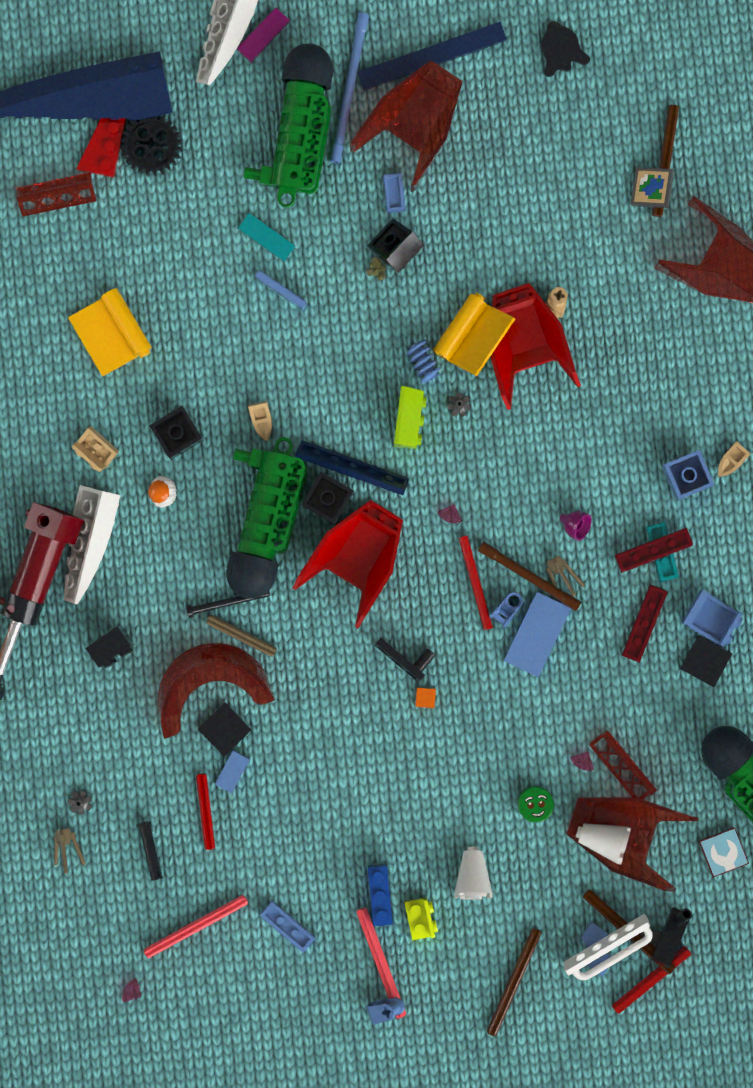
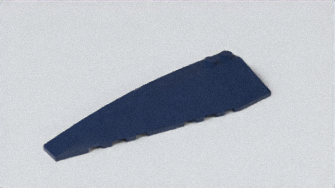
[0,51,173,120]

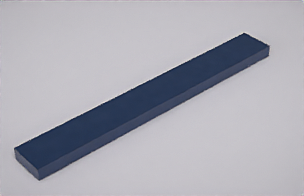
[357,22,507,91]

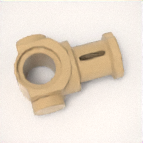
[546,287,568,319]

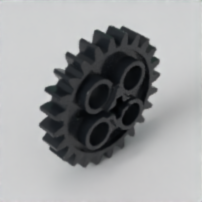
[121,116,183,177]

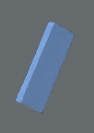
[255,271,307,311]
[259,900,316,953]

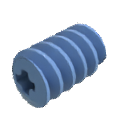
[406,340,441,384]

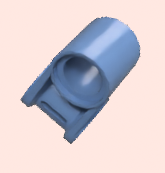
[489,592,523,628]
[366,997,405,1025]

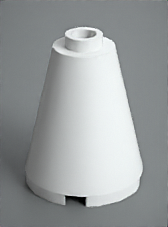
[576,823,631,865]
[454,847,493,900]

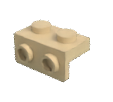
[71,426,119,472]

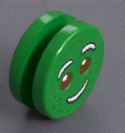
[517,786,554,823]

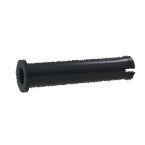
[136,821,163,881]

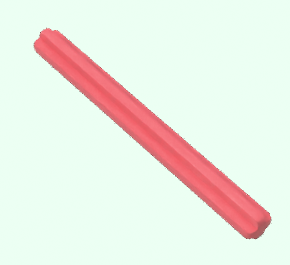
[144,895,248,958]
[356,908,406,1019]

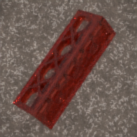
[16,172,97,217]
[588,730,657,804]

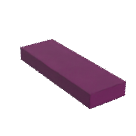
[237,8,290,63]

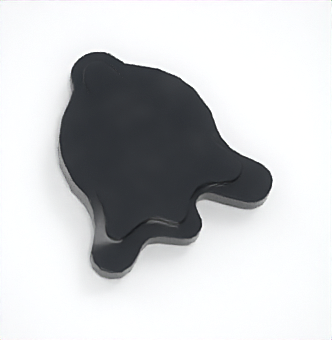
[541,21,590,77]

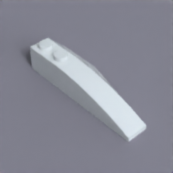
[196,0,258,85]
[63,485,120,604]

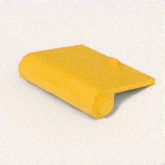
[68,288,152,377]
[432,292,515,376]

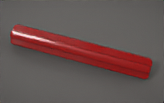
[196,773,215,850]

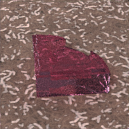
[437,504,462,523]
[570,751,594,771]
[122,977,142,1003]

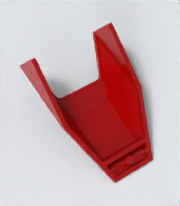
[490,283,581,410]
[293,500,403,629]

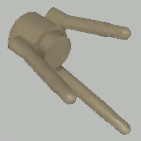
[546,555,585,596]
[54,828,86,874]

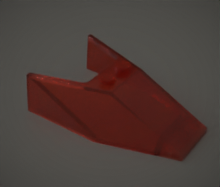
[350,60,463,193]
[654,195,753,303]
[567,797,699,892]

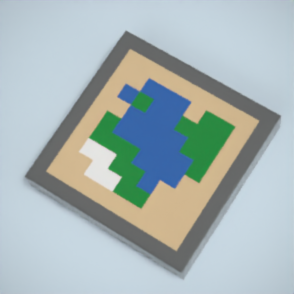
[630,167,674,208]

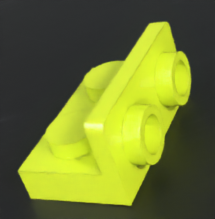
[404,897,438,941]

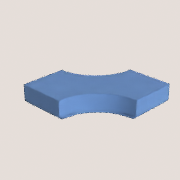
[580,922,610,976]

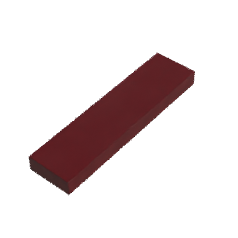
[614,528,693,573]
[621,584,668,663]

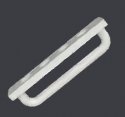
[563,914,652,980]

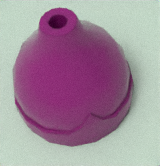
[560,510,592,541]

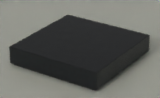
[680,635,732,687]
[198,702,252,756]

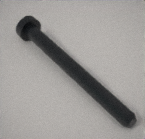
[186,591,270,618]

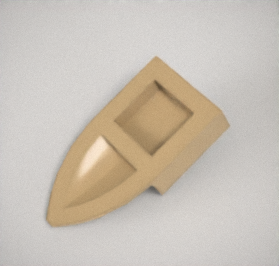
[248,401,272,441]
[718,441,751,477]

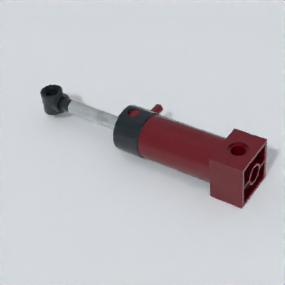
[0,502,84,701]

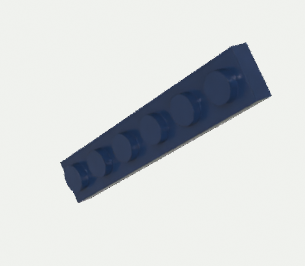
[295,440,410,495]

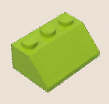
[394,386,427,450]

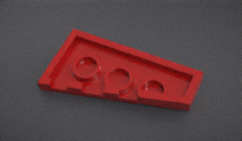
[76,118,127,178]

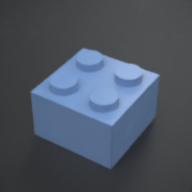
[661,450,714,501]

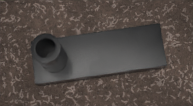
[374,638,436,682]
[651,907,692,968]

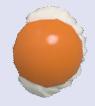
[148,476,177,508]

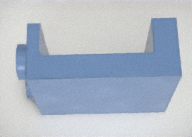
[681,590,743,647]

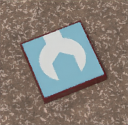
[698,827,749,878]

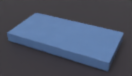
[503,592,571,677]

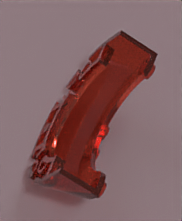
[158,643,276,739]

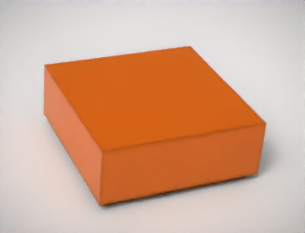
[415,687,436,708]

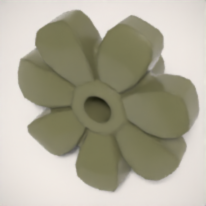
[366,256,387,281]

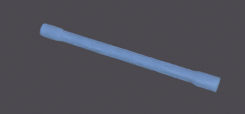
[329,13,369,164]

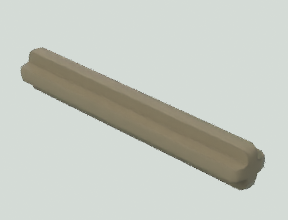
[206,615,277,657]

